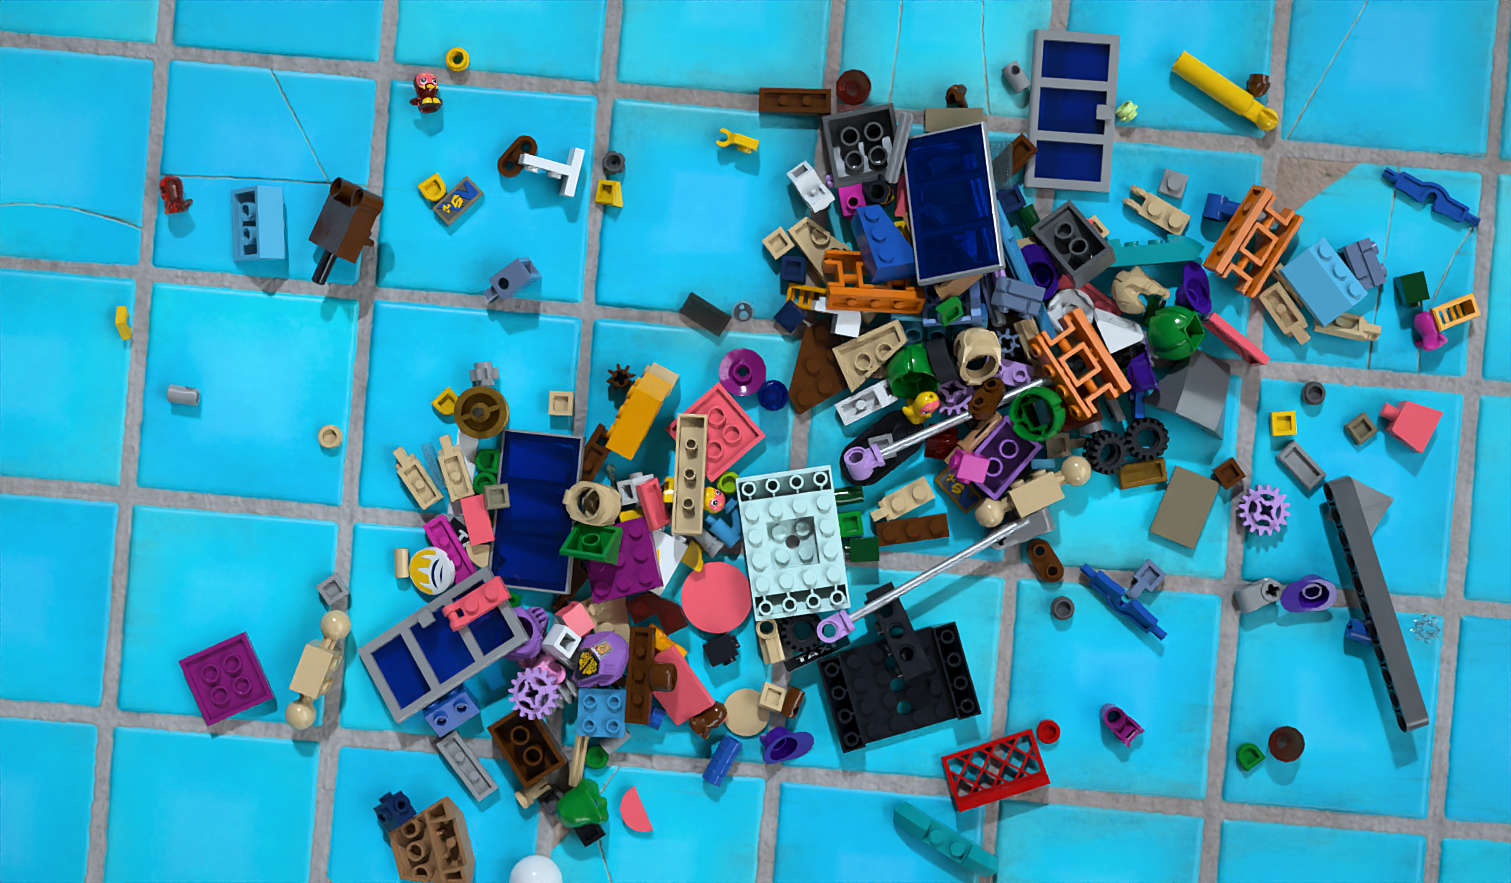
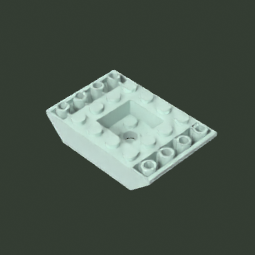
[735,465,851,621]

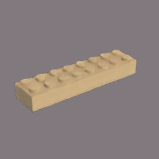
[671,413,708,536]

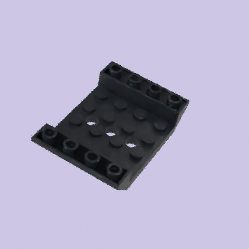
[817,621,982,753]

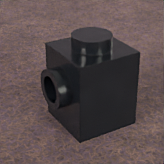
[702,632,741,667]

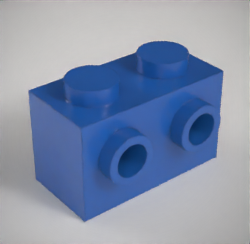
[422,682,480,737]

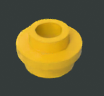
[445,47,470,72]

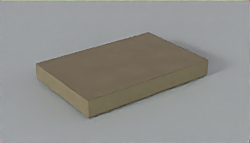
[1148,465,1221,549]

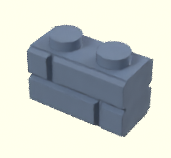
[1337,238,1387,290]
[990,275,1046,320]

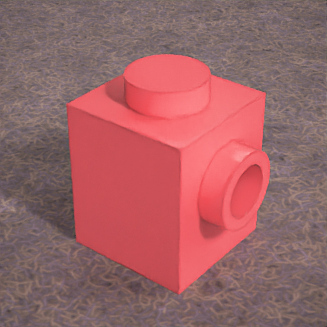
[554,601,595,640]

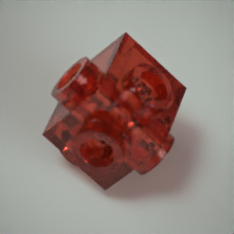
[924,423,961,460]

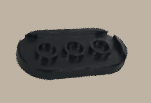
[839,410,924,486]

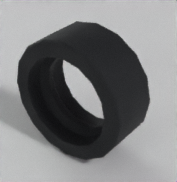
[926,335,960,384]

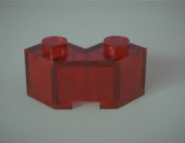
[625,590,689,636]

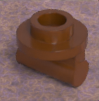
[945,84,968,108]

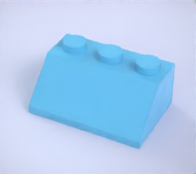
[231,185,286,262]
[1278,237,1368,328]

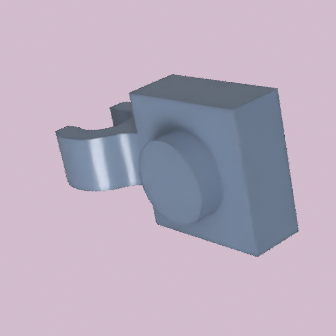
[1125,559,1167,600]

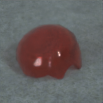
[836,69,872,106]
[1268,725,1305,763]

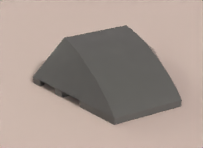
[1142,349,1230,440]

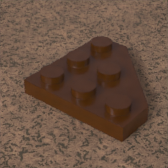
[788,317,849,415]

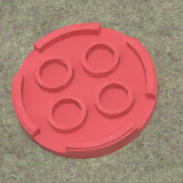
[681,561,752,633]

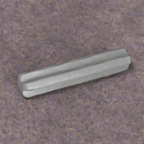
[885,112,914,184]
[979,261,1006,327]

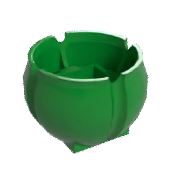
[1148,306,1206,360]
[886,343,939,399]
[1009,386,1066,442]

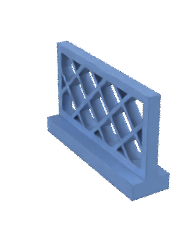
[921,230,982,327]

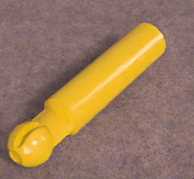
[1170,50,1279,131]

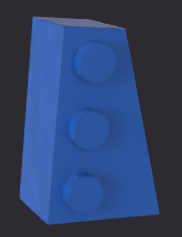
[850,204,917,284]

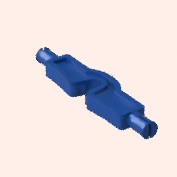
[1382,167,1481,227]
[1080,563,1167,641]

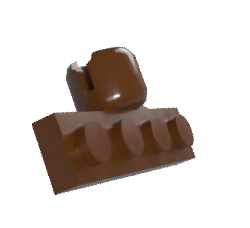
[624,626,677,725]

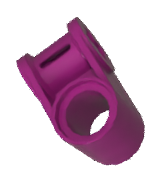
[1099,703,1145,748]

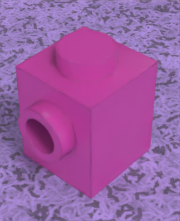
[837,183,866,222]
[949,448,990,484]

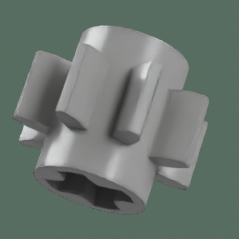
[469,361,499,386]

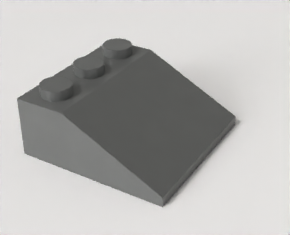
[820,102,905,189]

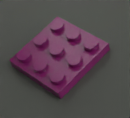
[585,516,664,604]
[179,631,275,726]

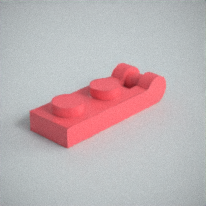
[441,576,511,632]

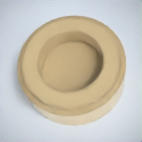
[318,425,343,449]

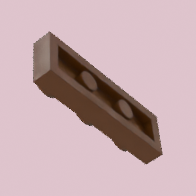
[759,88,831,114]
[875,513,950,547]

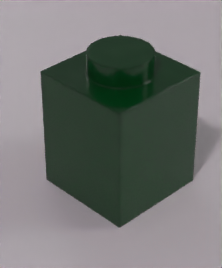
[1393,271,1430,309]
[844,536,880,563]

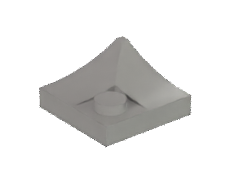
[1324,477,1394,535]

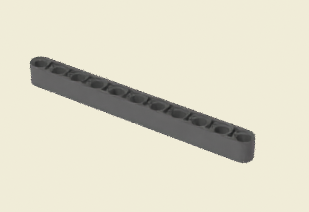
[1323,475,1429,733]

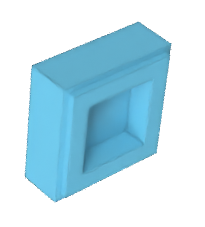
[1028,458,1056,469]

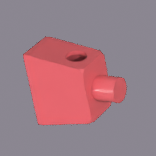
[1379,400,1443,453]

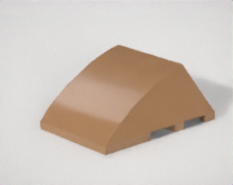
[388,796,475,883]

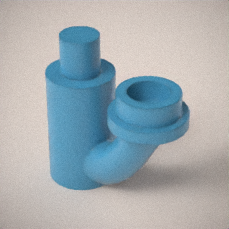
[704,498,742,549]

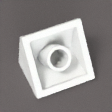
[1093,307,1144,354]

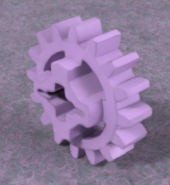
[934,368,981,417]
[1237,484,1290,536]
[508,667,562,720]

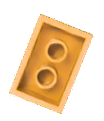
[605,372,672,460]

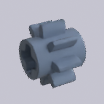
[995,328,1020,358]

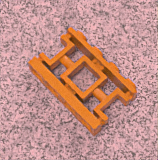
[1202,184,1304,299]
[821,250,926,314]
[1027,307,1132,421]

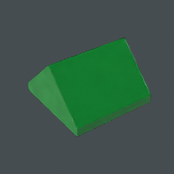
[559,521,623,565]

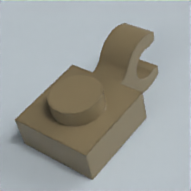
[1045,432,1087,459]

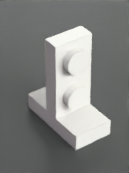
[518,148,585,197]
[835,379,901,426]

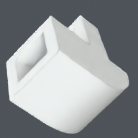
[786,160,835,213]
[810,297,861,337]
[541,624,581,670]

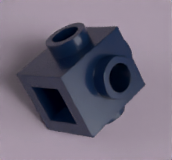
[373,790,417,832]

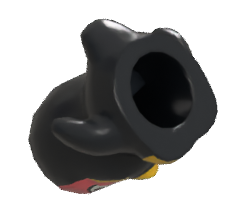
[862,174,894,207]

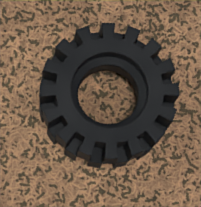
[1123,417,1169,460]
[1082,429,1129,475]
[781,613,824,653]

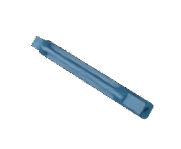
[997,200,1069,366]

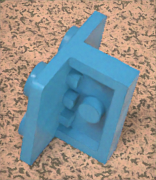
[577,686,626,738]

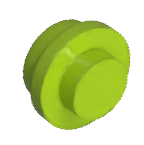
[717,471,739,495]

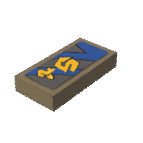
[432,176,484,226]

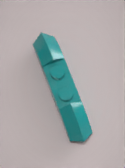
[1107,234,1205,269]
[893,802,998,878]

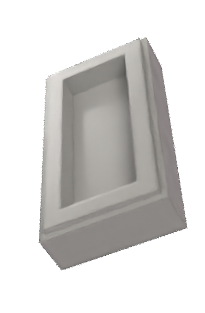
[1276,440,1327,491]

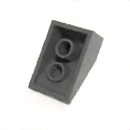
[1031,200,1116,290]

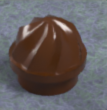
[1246,74,1271,97]

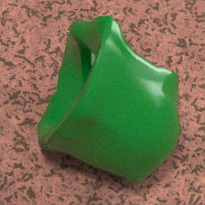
[555,777,609,828]

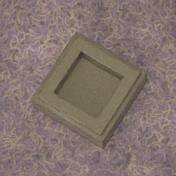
[1343,412,1378,445]
[482,484,510,510]

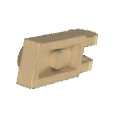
[1122,185,1191,235]

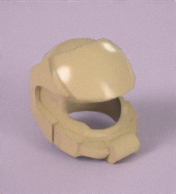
[1111,265,1170,314]
[954,327,1001,385]
[562,481,622,527]

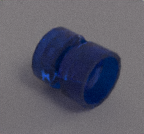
[757,380,789,411]

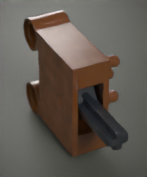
[308,177,384,285]

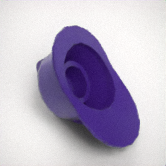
[1020,244,1059,300]
[1175,261,1212,314]
[1127,338,1161,393]
[1280,574,1338,613]
[759,726,814,764]

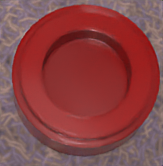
[1036,719,1060,744]

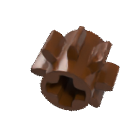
[606,364,636,393]

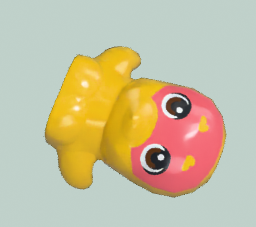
[902,391,940,424]
[704,487,725,514]

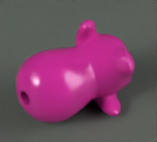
[1413,311,1448,352]

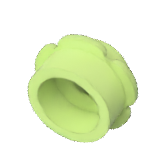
[1115,100,1138,122]

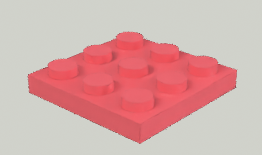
[665,382,765,483]

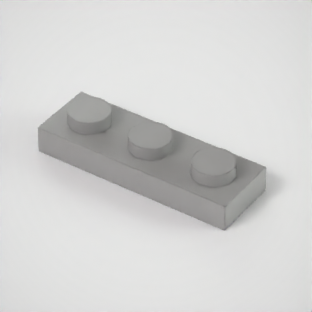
[436,729,499,802]

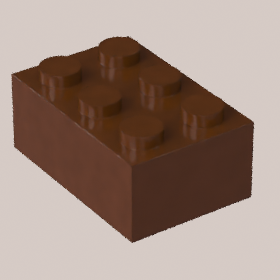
[487,702,568,789]

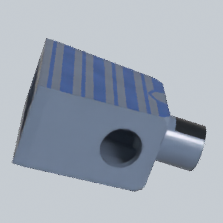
[484,257,542,303]

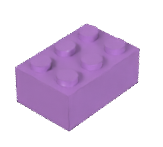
[970,415,1043,501]

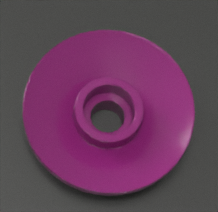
[719,348,766,396]

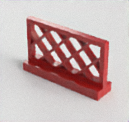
[941,729,1051,813]

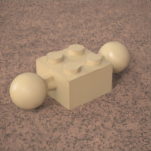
[974,456,1091,528]
[285,610,351,730]

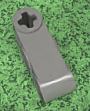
[986,506,1056,550]

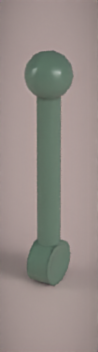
[606,464,623,513]

